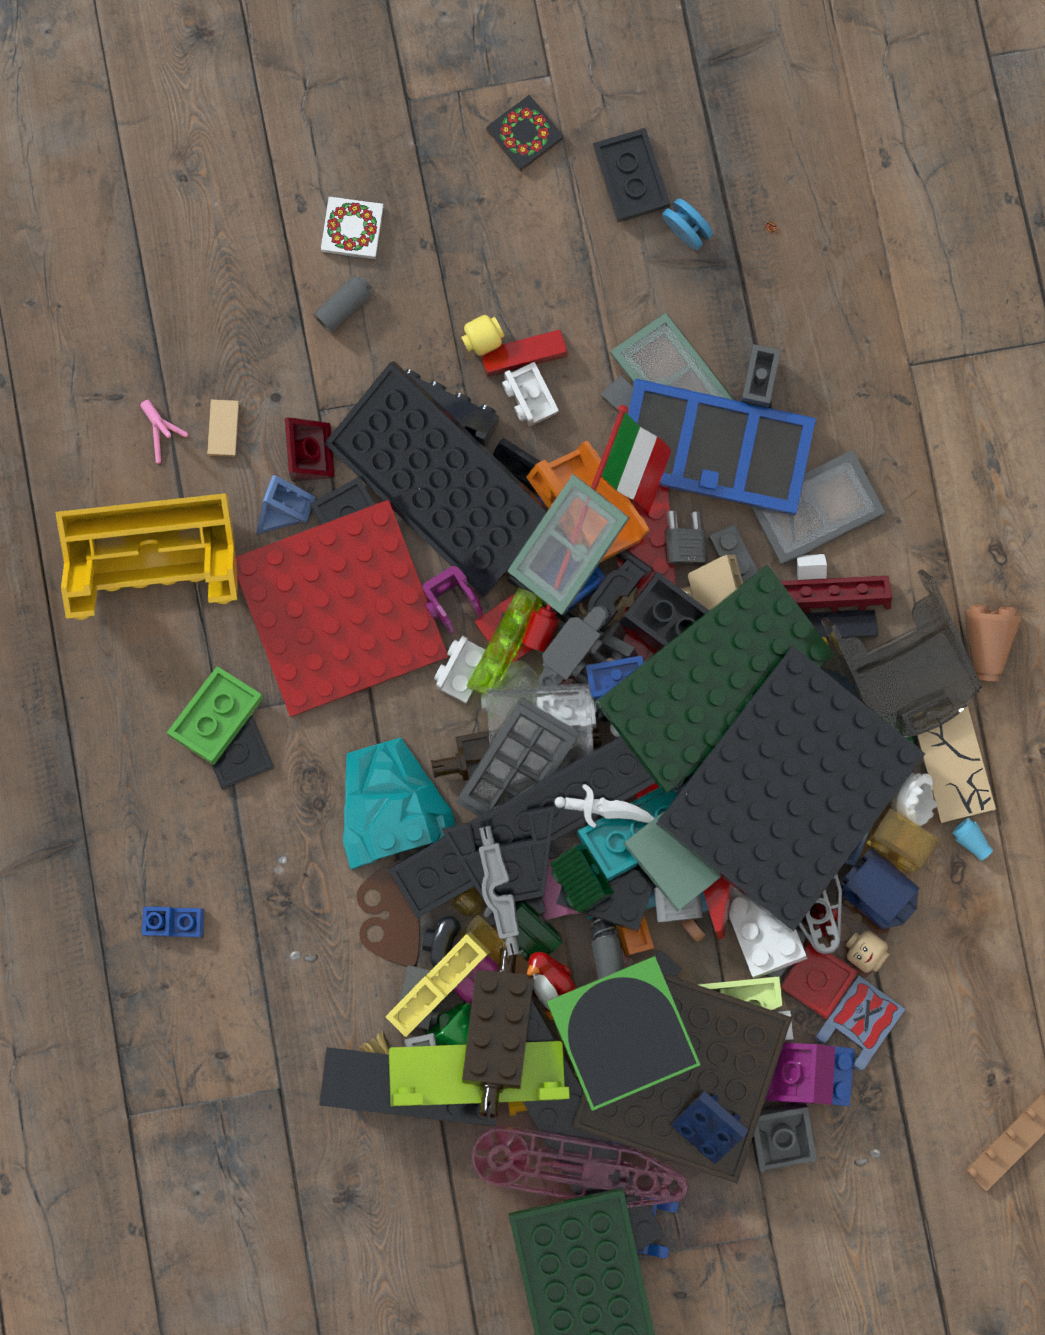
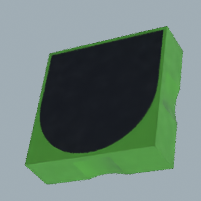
[546,956,700,1111]

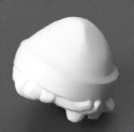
[890,773,938,827]

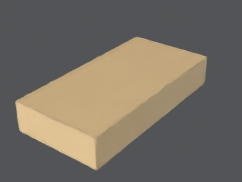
[207,399,239,457]

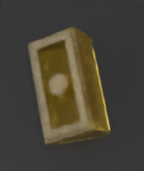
[459,915,519,964]

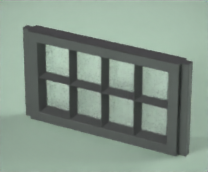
[455,697,580,816]

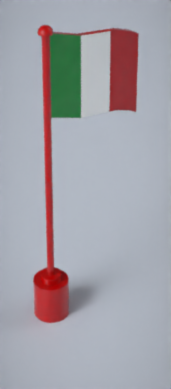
[522,405,672,652]

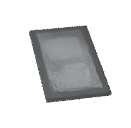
[751,450,886,565]

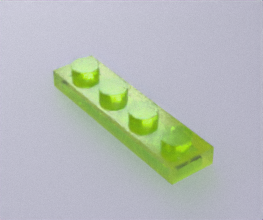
[466,588,544,698]

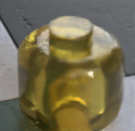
[451,887,483,916]

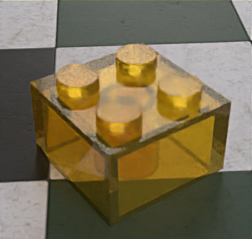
[866,808,939,874]

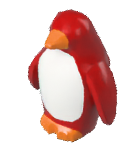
[527,952,576,1020]

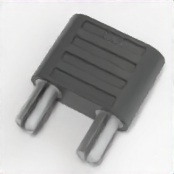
[665,510,708,566]

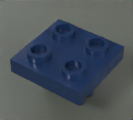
[671,1091,749,1164]

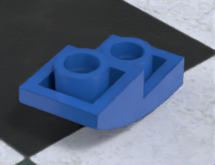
[142,907,205,938]

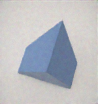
[256,475,316,535]

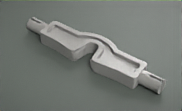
[479,826,520,955]

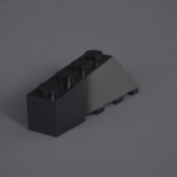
[405,369,499,448]

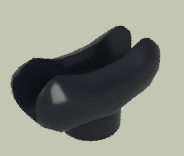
[422,916,461,967]

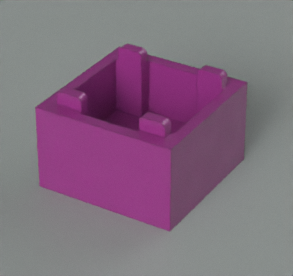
[765,1043,835,1105]

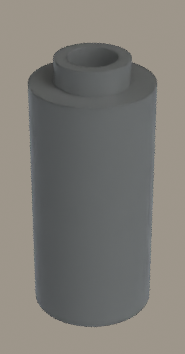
[313,276,372,334]

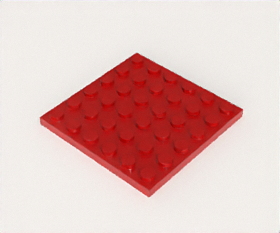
[236,500,448,717]

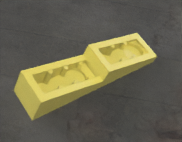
[386,932,490,1037]

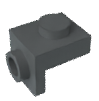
[602,621,638,660]

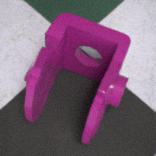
[423,566,483,635]

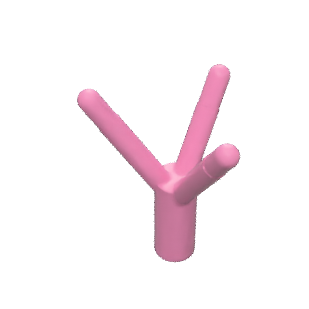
[140,400,188,464]

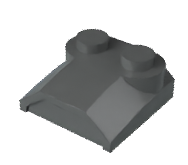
[753,1103,817,1172]

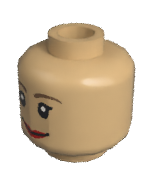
[846,930,890,973]

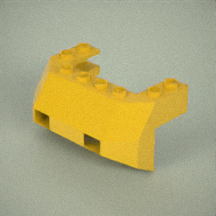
[55,493,238,620]

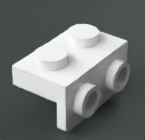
[502,362,559,427]

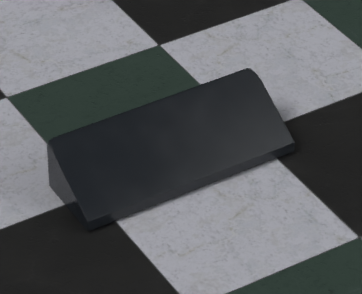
[804,610,878,640]

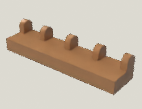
[964,1091,1045,1192]

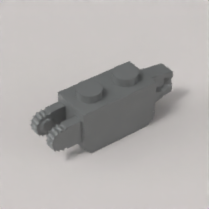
[537,605,610,693]

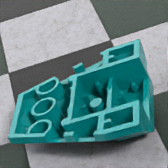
[343,737,456,870]

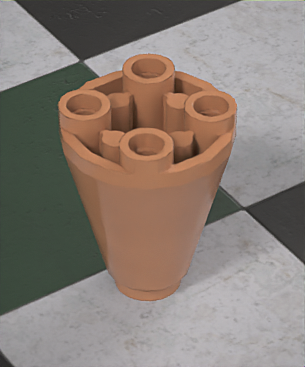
[964,604,1022,681]

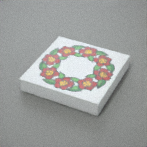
[321,197,384,259]

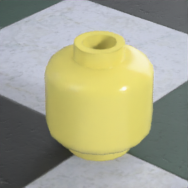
[461,315,505,356]

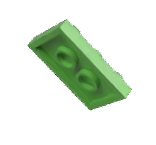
[167,666,264,765]

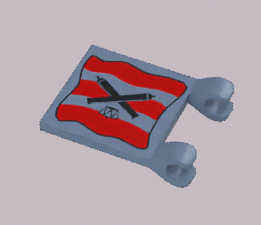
[815,976,905,1071]

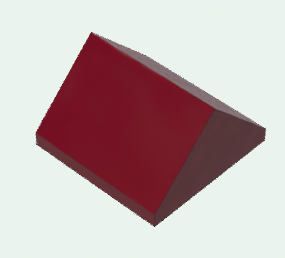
[285,417,335,482]

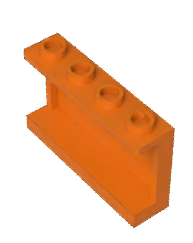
[527,441,649,563]

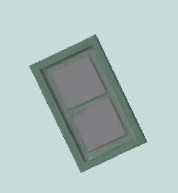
[610,313,734,442]
[508,474,630,615]

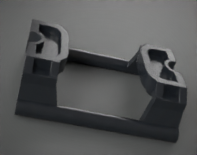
[507,524,653,640]

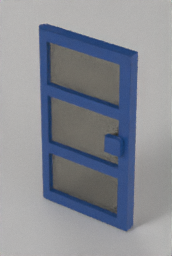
[628,378,816,516]

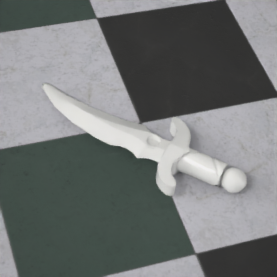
[555,784,655,827]

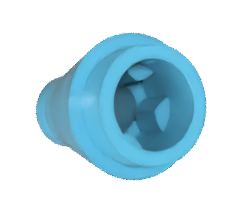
[952,818,993,861]

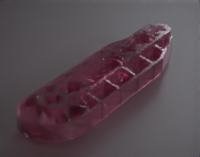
[472,1126,688,1208]

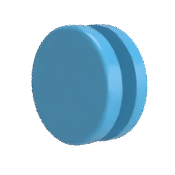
[662,198,713,250]

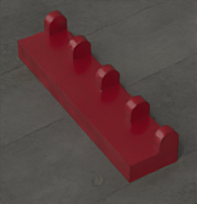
[780,575,892,613]

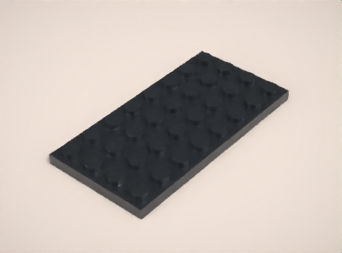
[324,361,549,597]

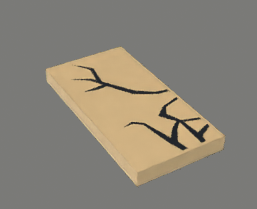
[911,700,996,824]

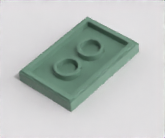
[623,812,721,912]

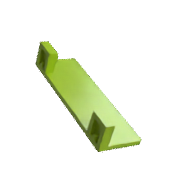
[389,1041,569,1107]

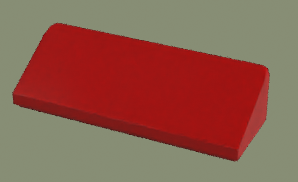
[481,330,567,377]

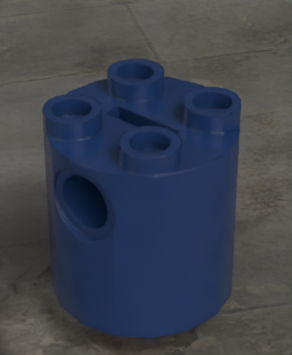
[836,847,920,931]

